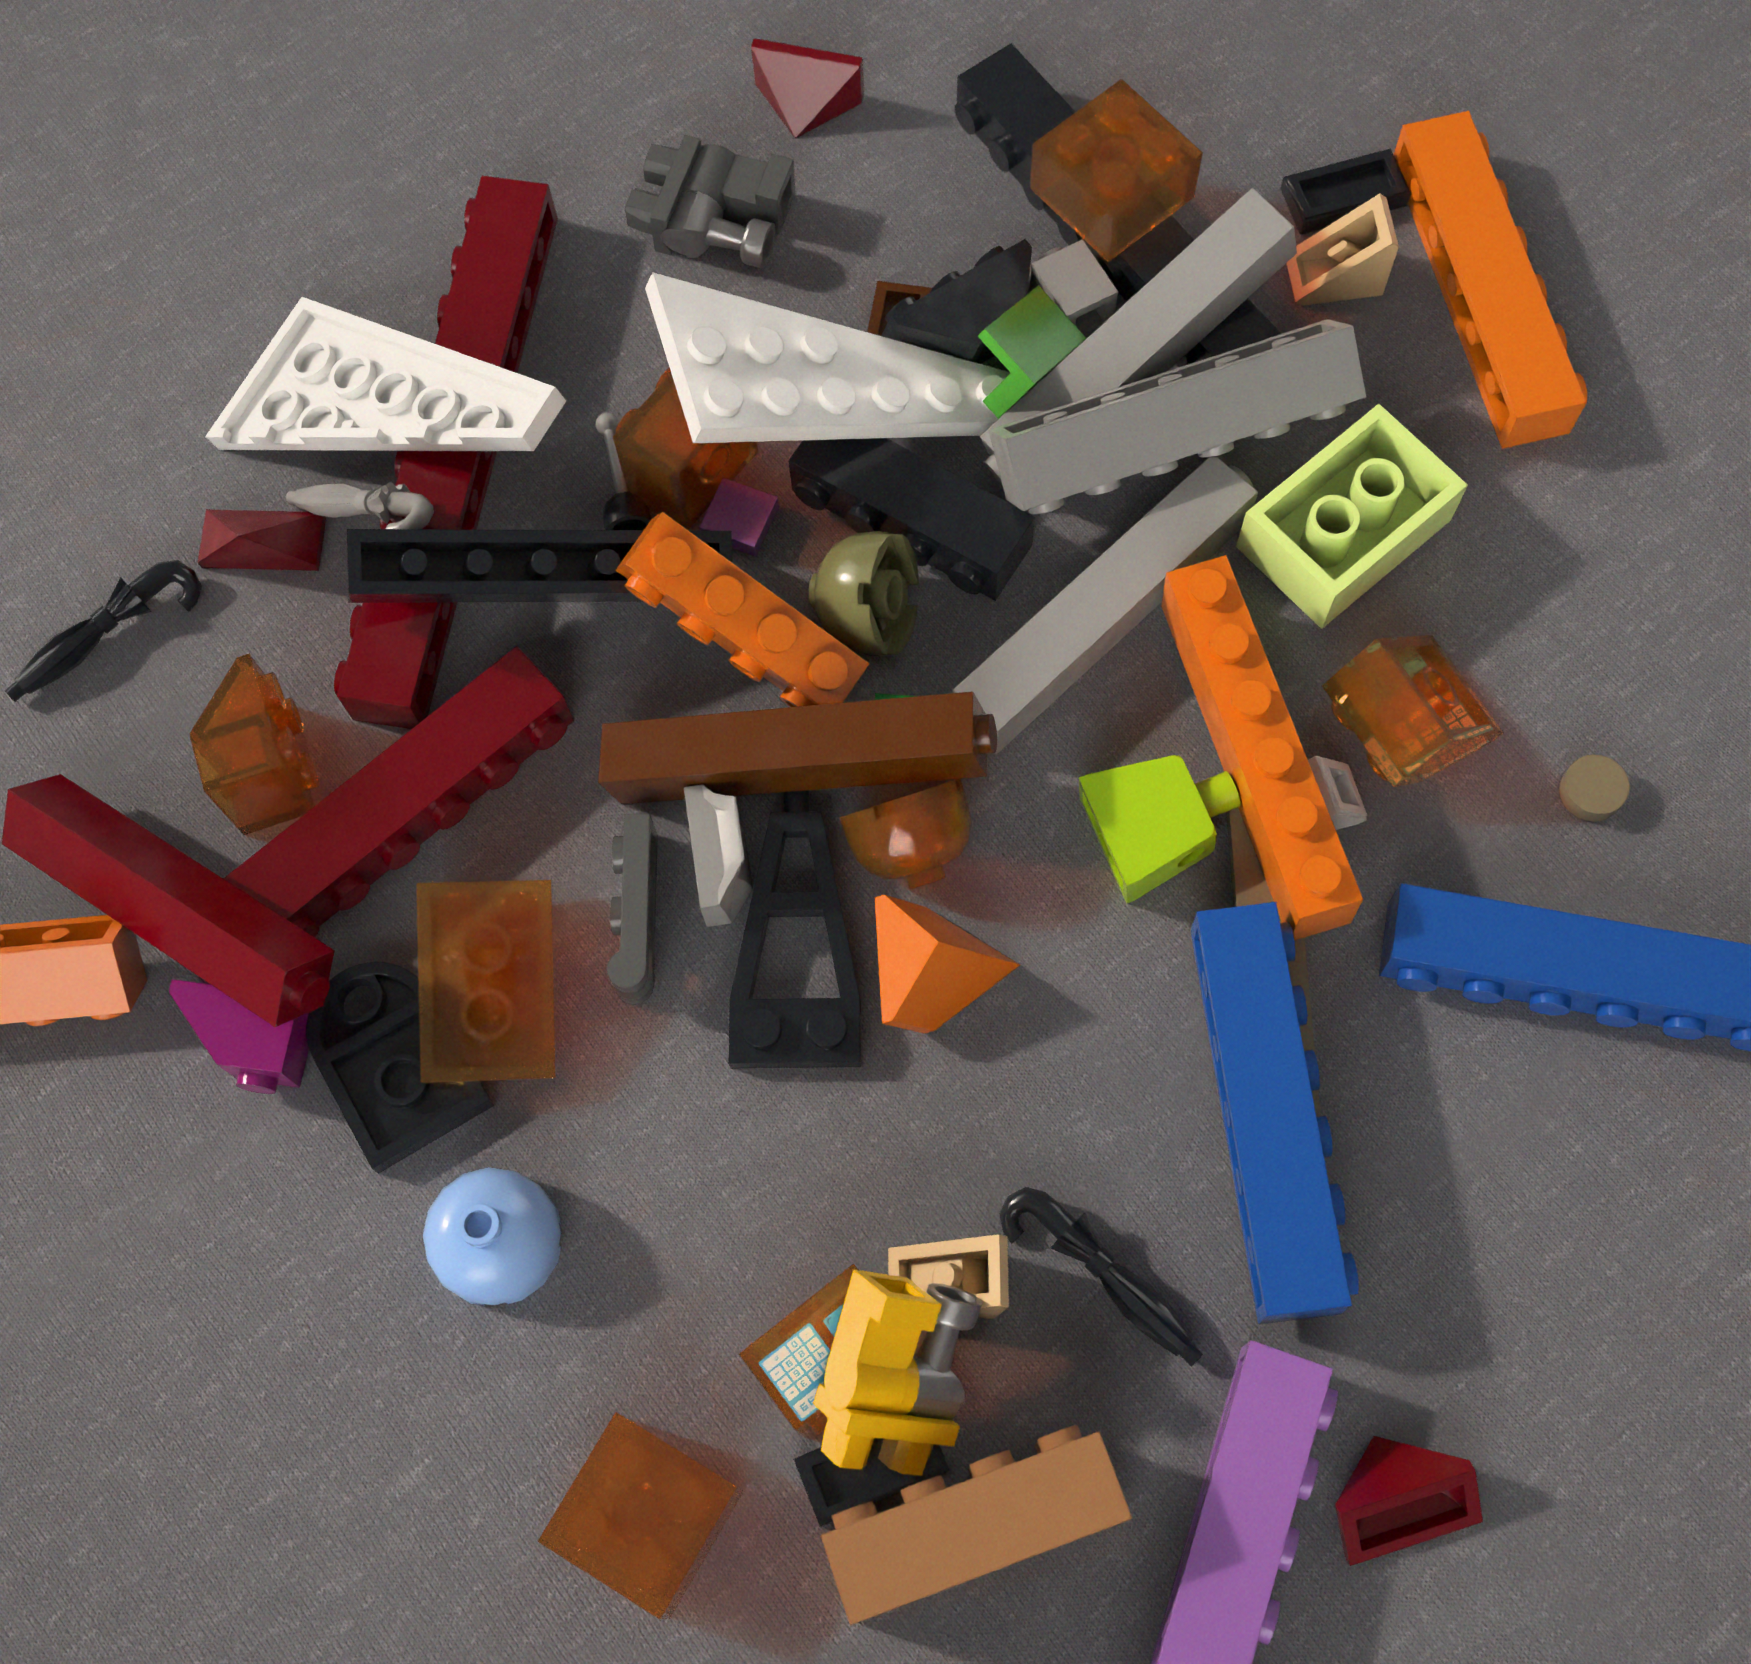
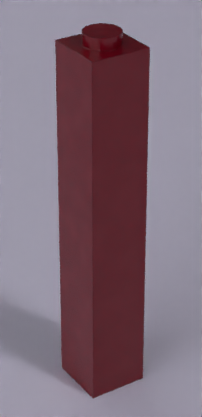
[2,774,335,1027]

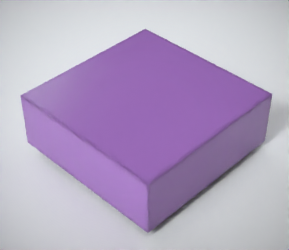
[699,478,779,557]

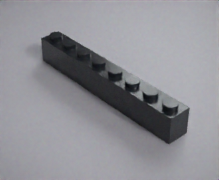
[955,43,1281,367]

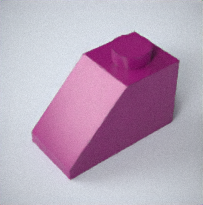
[169,979,309,1094]

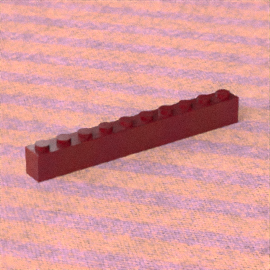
[334,175,558,729]

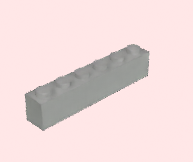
[989,319,1366,514]

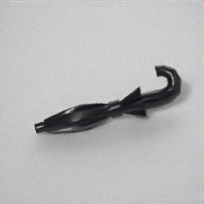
[4,560,202,702]
[999,1187,1203,1367]

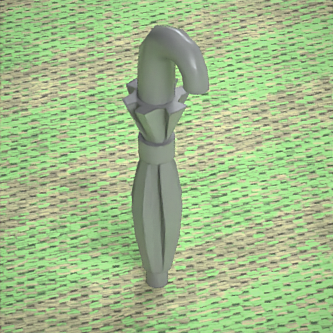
[286,481,434,529]

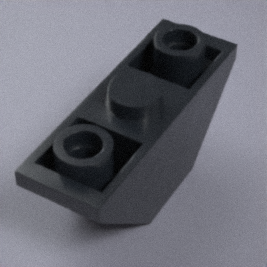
[882,239,1032,364]

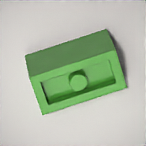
[978,285,1086,419]

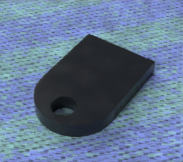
[306,962,495,1174]

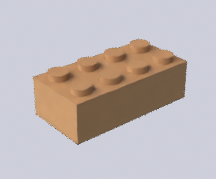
[820,1424,1132,1625]

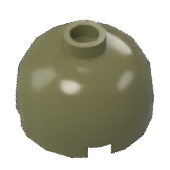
[809,531,919,656]

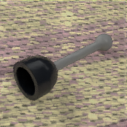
[596,412,652,530]

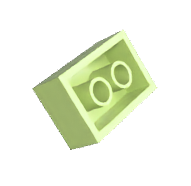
[1236,404,1468,629]

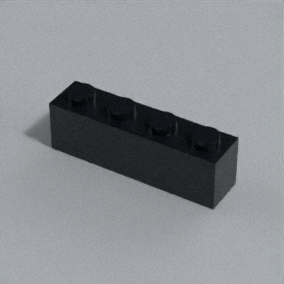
[788,438,1035,601]

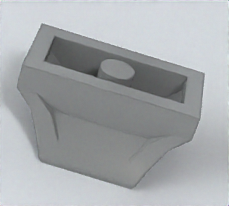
[684,784,753,927]

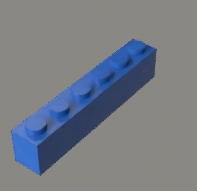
[1379,883,1751,1051]
[1191,902,1359,1325]

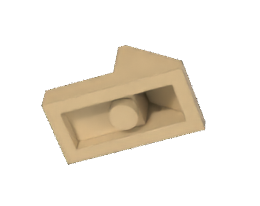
[888,1234,1009,1319]

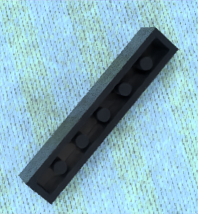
[346,529,732,603]

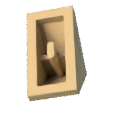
[1286,194,1399,306]

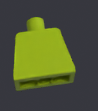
[1079,755,1241,904]

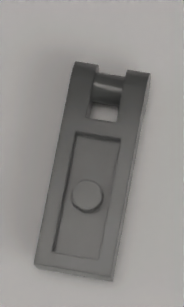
[607,813,658,1005]

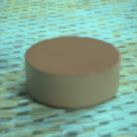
[1559,755,1630,822]

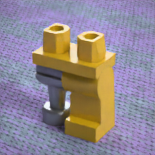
[813,1269,982,1476]

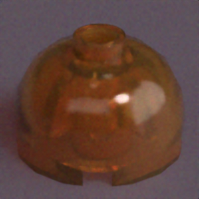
[839,779,972,889]

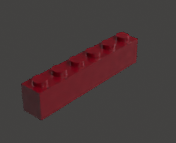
[223,646,574,937]

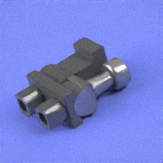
[625,134,795,269]

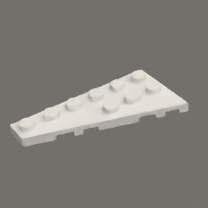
[645,272,1009,443]
[205,297,566,451]

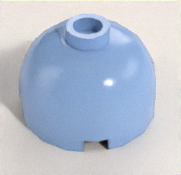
[423,1167,561,1306]

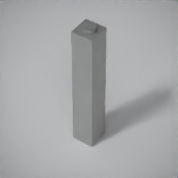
[980,187,1297,484]
[953,456,1258,755]

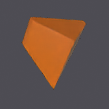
[875,894,1020,1034]

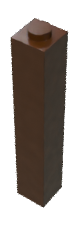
[598,692,997,804]

